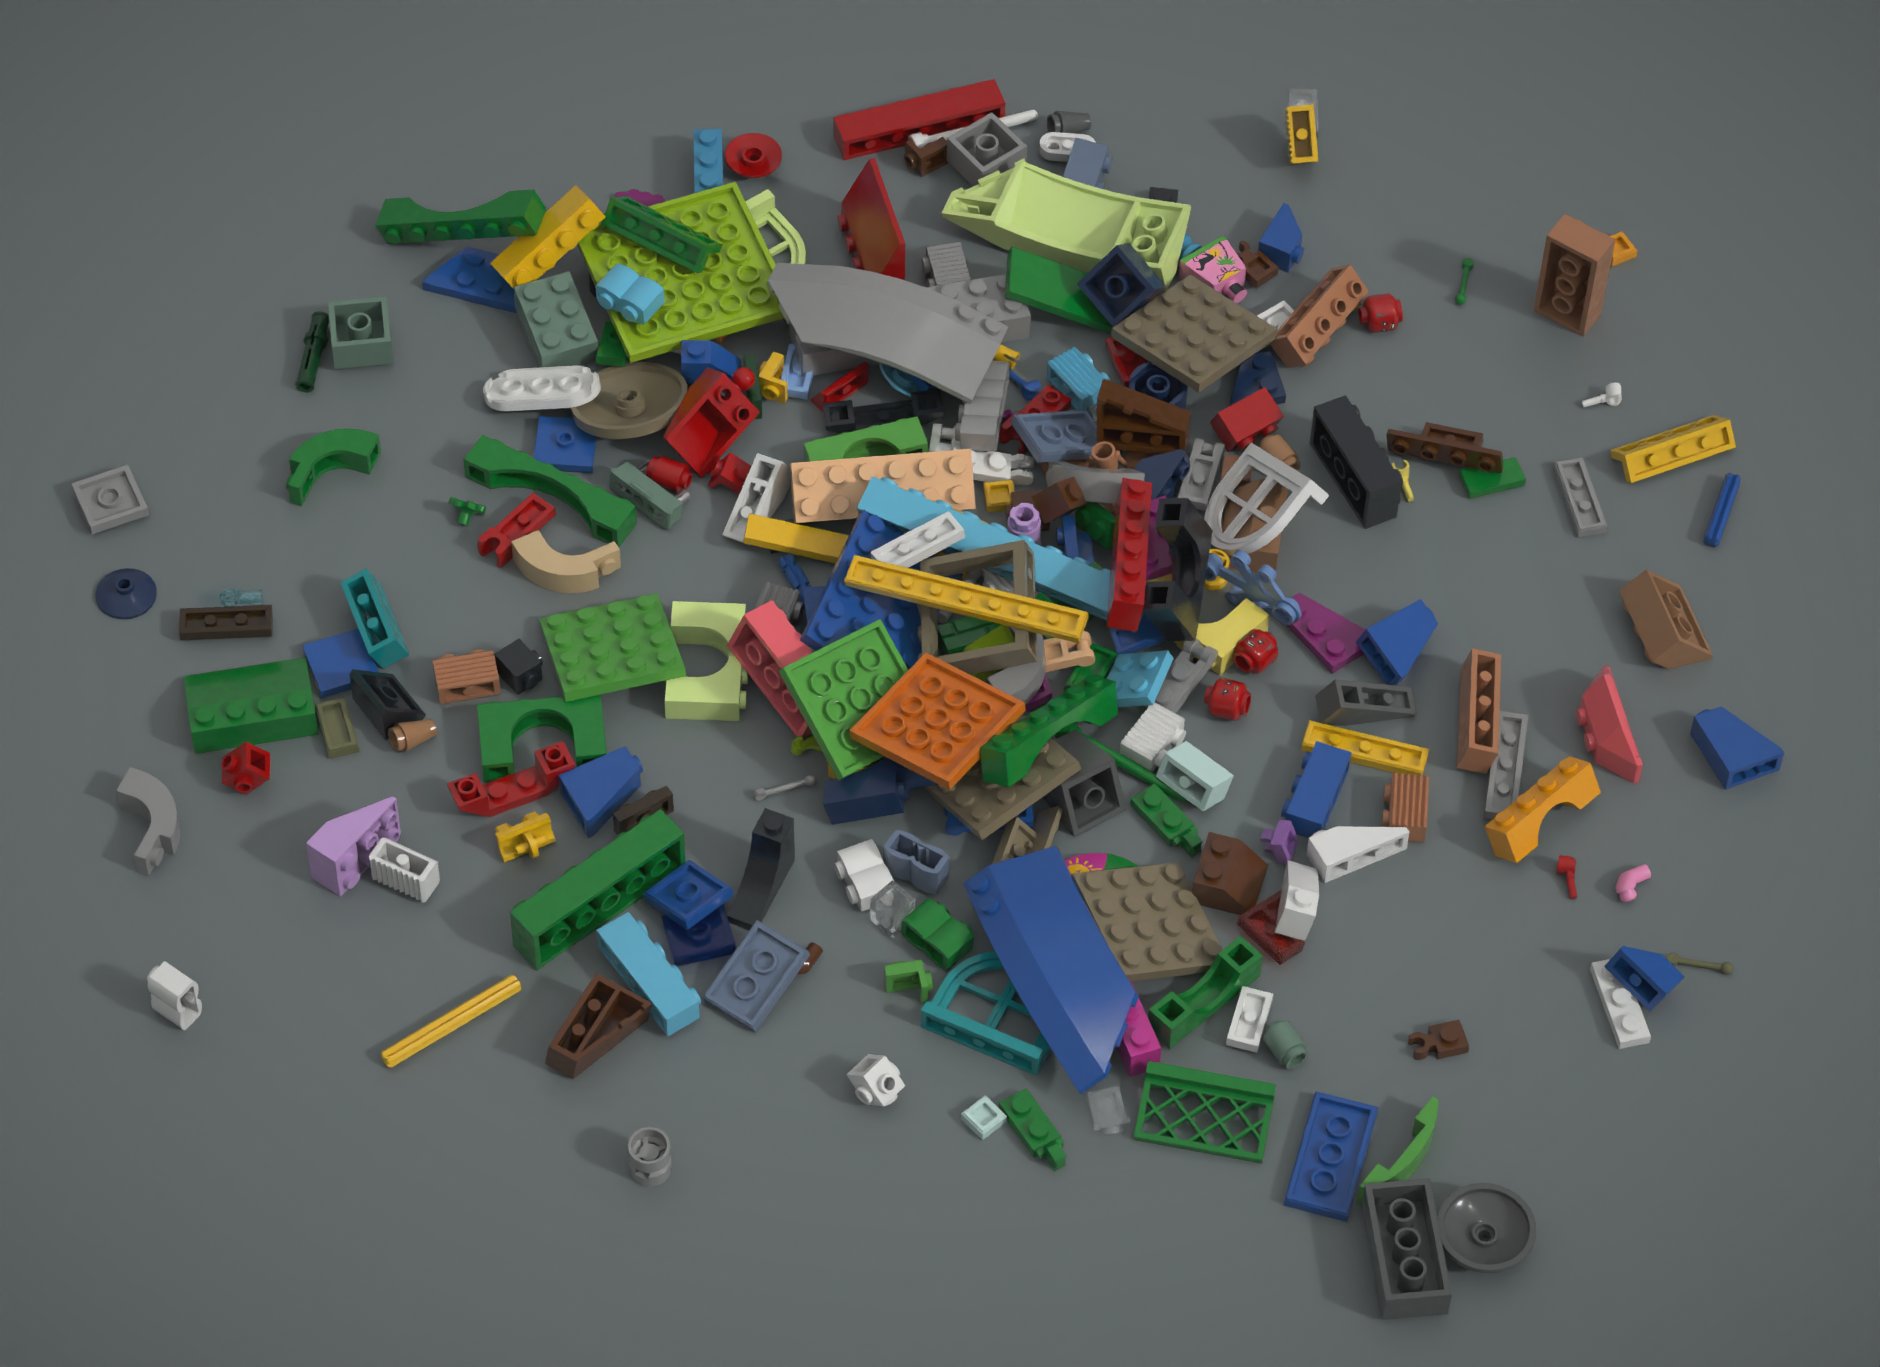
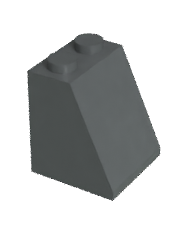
[1043,729,1126,837]

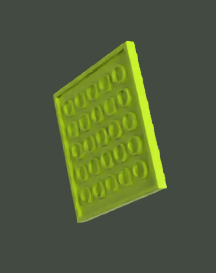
[577,182,784,363]

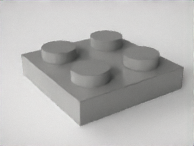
[71,465,149,534]

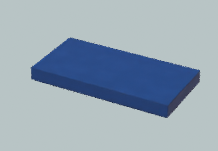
[1283,1091,1378,1222]

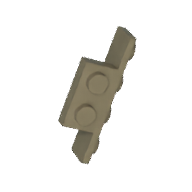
[992,806,1063,864]

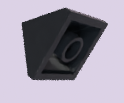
[349,669,426,740]

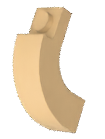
[511,530,621,594]

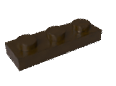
[179,605,273,640]

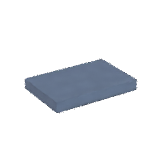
[1010,410,1097,463]
[702,920,810,1033]

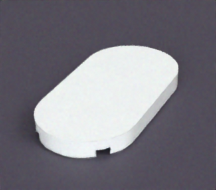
[483,365,601,411]

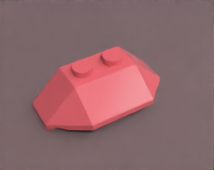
[1576,665,1643,783]

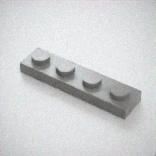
[1484,711,1529,819]

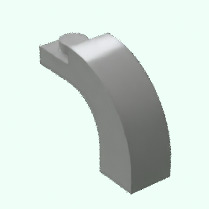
[1046,461,1145,503]
[987,624,1046,704]
[116,767,180,876]

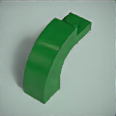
[286,428,381,506]

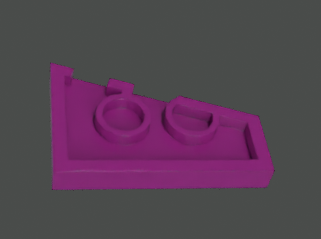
[1286,592,1366,674]

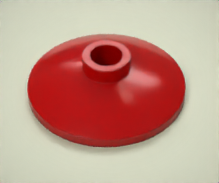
[725,133,782,178]

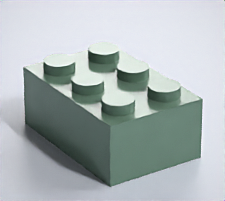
[514,271,598,367]

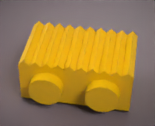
[1283,104,1318,164]

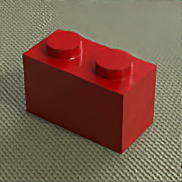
[1210,387,1284,452]

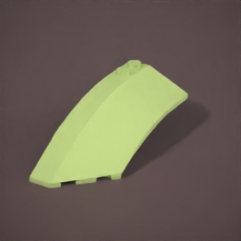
[941,158,1191,292]

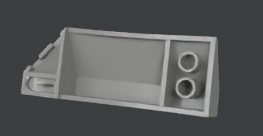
[766,263,1008,404]

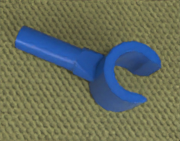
[1009,370,1041,400]

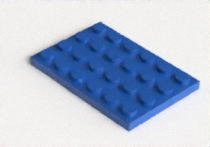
[800,509,963,670]

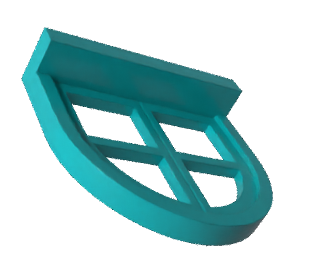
[920,951,1051,1076]

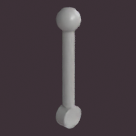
[753,774,816,801]

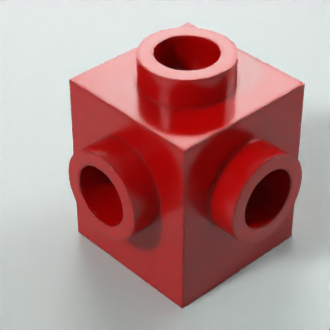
[221,742,270,795]

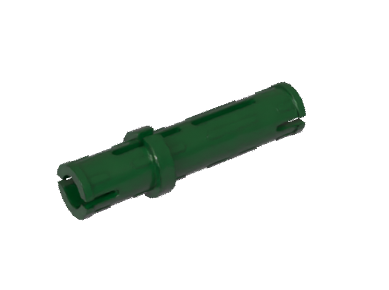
[295,311,330,393]

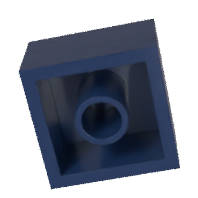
[1077,243,1166,327]

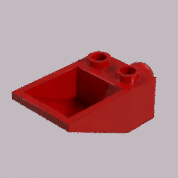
[663,367,760,478]

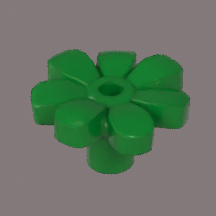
[448,497,486,526]

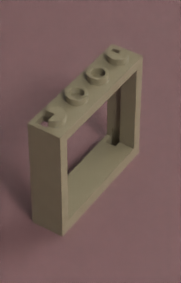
[917,540,1037,674]

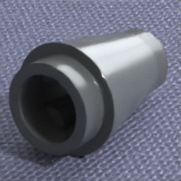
[1047,111,1091,134]

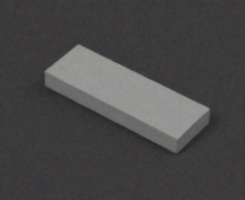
[1553,457,1608,538]

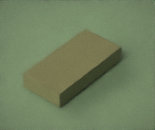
[315,697,359,759]

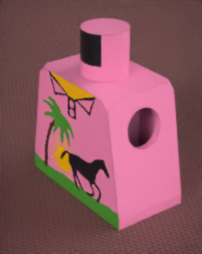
[1178,236,1247,303]

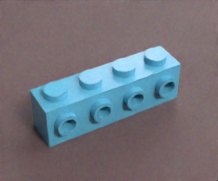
[596,912,701,1037]

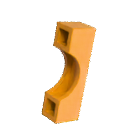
[1484,756,1601,863]

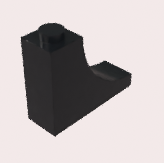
[727,808,795,931]

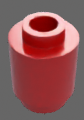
[646,456,693,493]

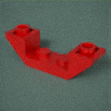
[447,741,575,817]

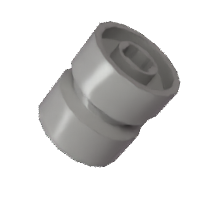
[628,1127,672,1187]

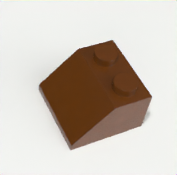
[1192,832,1268,918]

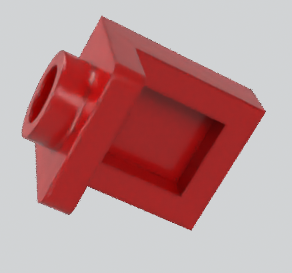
[707,452,751,495]

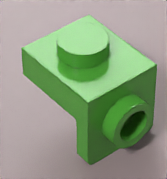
[884,960,933,1003]

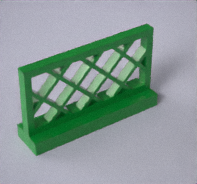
[1134,1061,1276,1164]

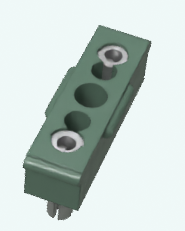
[609,462,690,530]

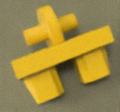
[495,811,556,863]

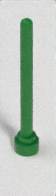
[1055,722,1187,802]

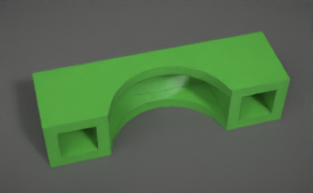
[804,416,928,462]

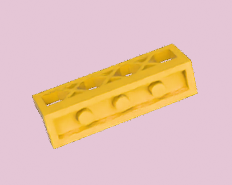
[1610,415,1736,483]

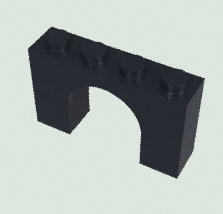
[1143,498,1213,641]

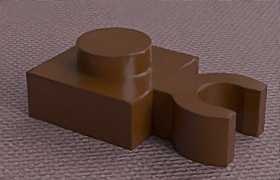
[1236,241,1279,289]
[1408,1020,1469,1060]

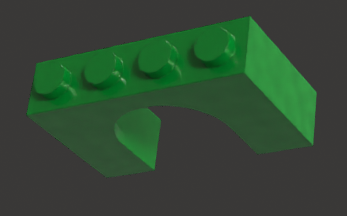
[477,695,607,783]

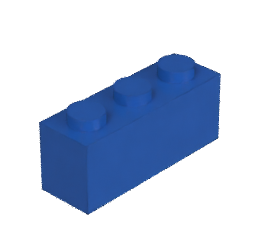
[1281,741,1352,838]

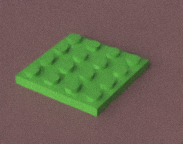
[539,593,686,702]
[778,619,908,781]

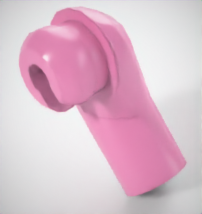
[1615,864,1651,902]

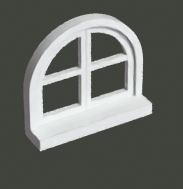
[1204,443,1329,556]

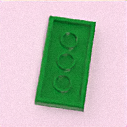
[1005,247,1113,333]

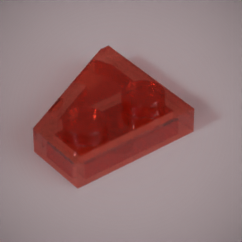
[1237,889,1305,965]

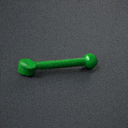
[1455,258,1474,305]

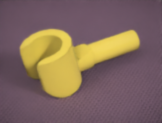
[1392,460,1414,502]

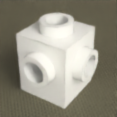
[846,1054,905,1107]

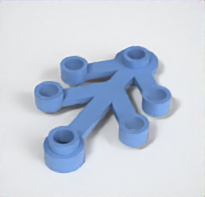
[1205,550,1302,625]

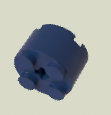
[1128,362,1188,409]

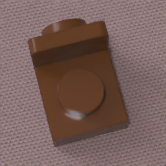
[904,137,948,177]

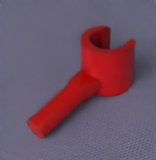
[1556,855,1577,899]

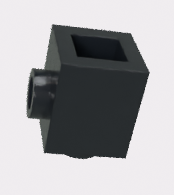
[494,639,543,695]

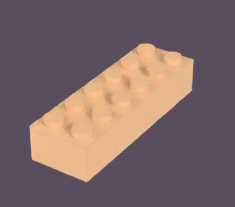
[789,449,976,523]

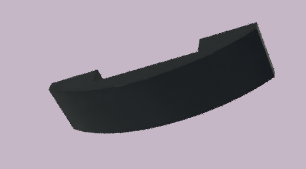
[823,389,944,433]

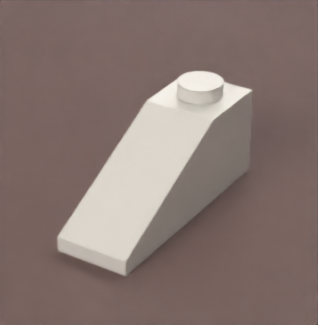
[722,453,791,546]
[1306,826,1409,883]
[1275,860,1319,941]

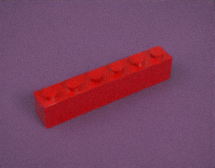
[833,79,1006,160]
[1107,478,1152,632]

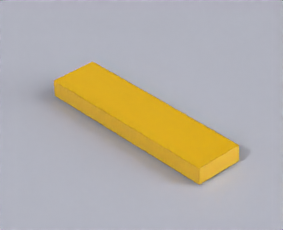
[743,513,849,564]
[1301,720,1429,776]

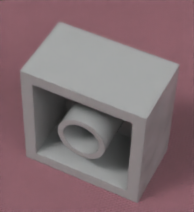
[947,112,1027,186]

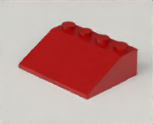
[837,158,905,280]

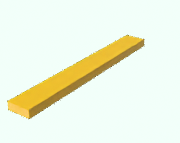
[844,555,1089,643]

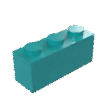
[340,568,410,669]

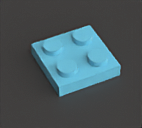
[1107,650,1174,707]

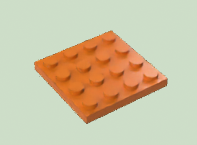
[849,653,1026,790]

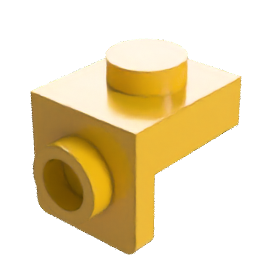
[758,351,788,404]

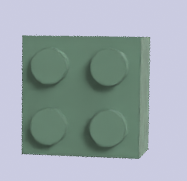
[328,296,393,369]

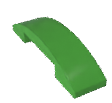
[1357,1096,1439,1205]

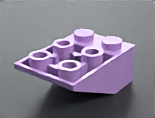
[306,796,401,897]

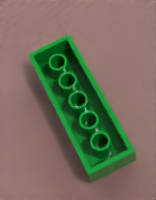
[510,809,686,971]

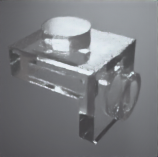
[1086,1086,1130,1135]

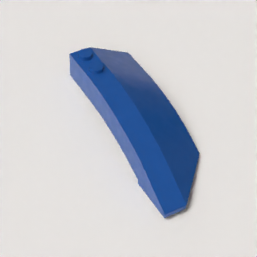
[963,846,1139,1094]

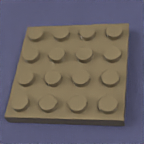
[1111,275,1278,393]
[922,714,1081,840]
[1071,862,1223,982]

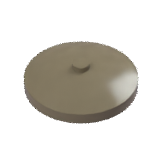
[571,362,688,439]

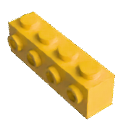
[490,185,605,289]

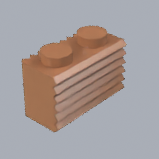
[432,649,500,705]
[1381,772,1429,842]

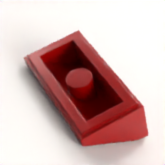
[811,362,868,413]

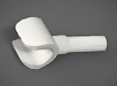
[1581,382,1622,408]

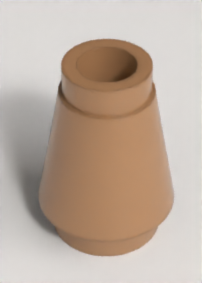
[388,719,437,753]

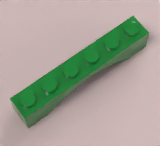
[375,189,546,244]
[463,435,637,547]
[980,674,1118,787]

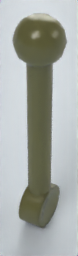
[1666,953,1733,974]

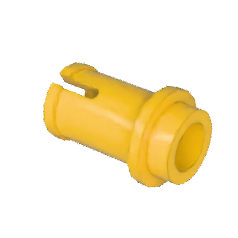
[993,344,1020,370]

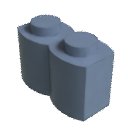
[883,830,949,894]

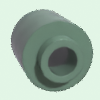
[1263,1020,1308,1069]

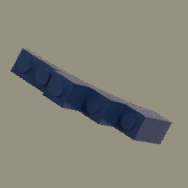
[823,669,962,825]

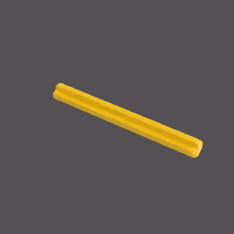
[381,975,521,1068]

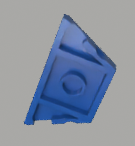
[422,246,517,313]

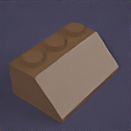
[1222,479,1288,573]
[1619,569,1713,669]

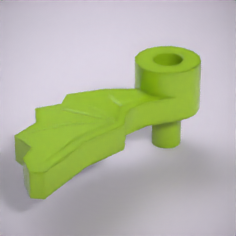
[790,736,822,756]

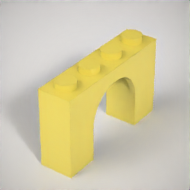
[1144,574,1270,675]

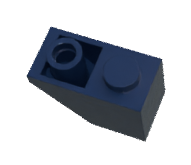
[1134,449,1190,500]

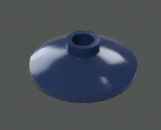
[95,568,157,619]

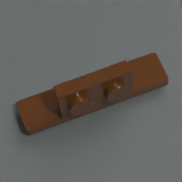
[1386,422,1504,473]

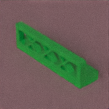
[601,196,723,273]

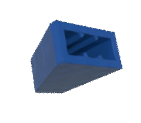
[1356,599,1438,685]
[1690,706,1784,790]
[558,746,643,838]

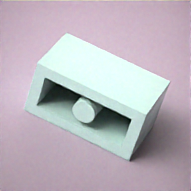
[1156,741,1234,811]

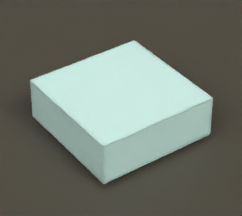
[961,1095,1007,1140]

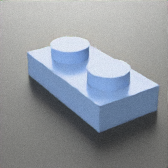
[781,344,813,400]

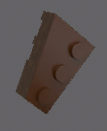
[1097,379,1191,454]
[545,973,652,1079]

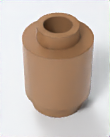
[1259,435,1301,470]

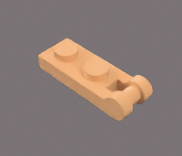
[1044,631,1095,673]

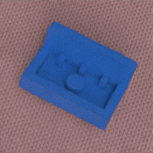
[1056,515,1094,564]

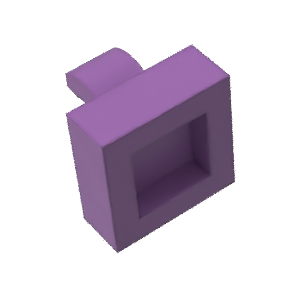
[1260,820,1299,864]

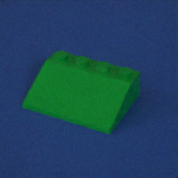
[184,657,318,754]

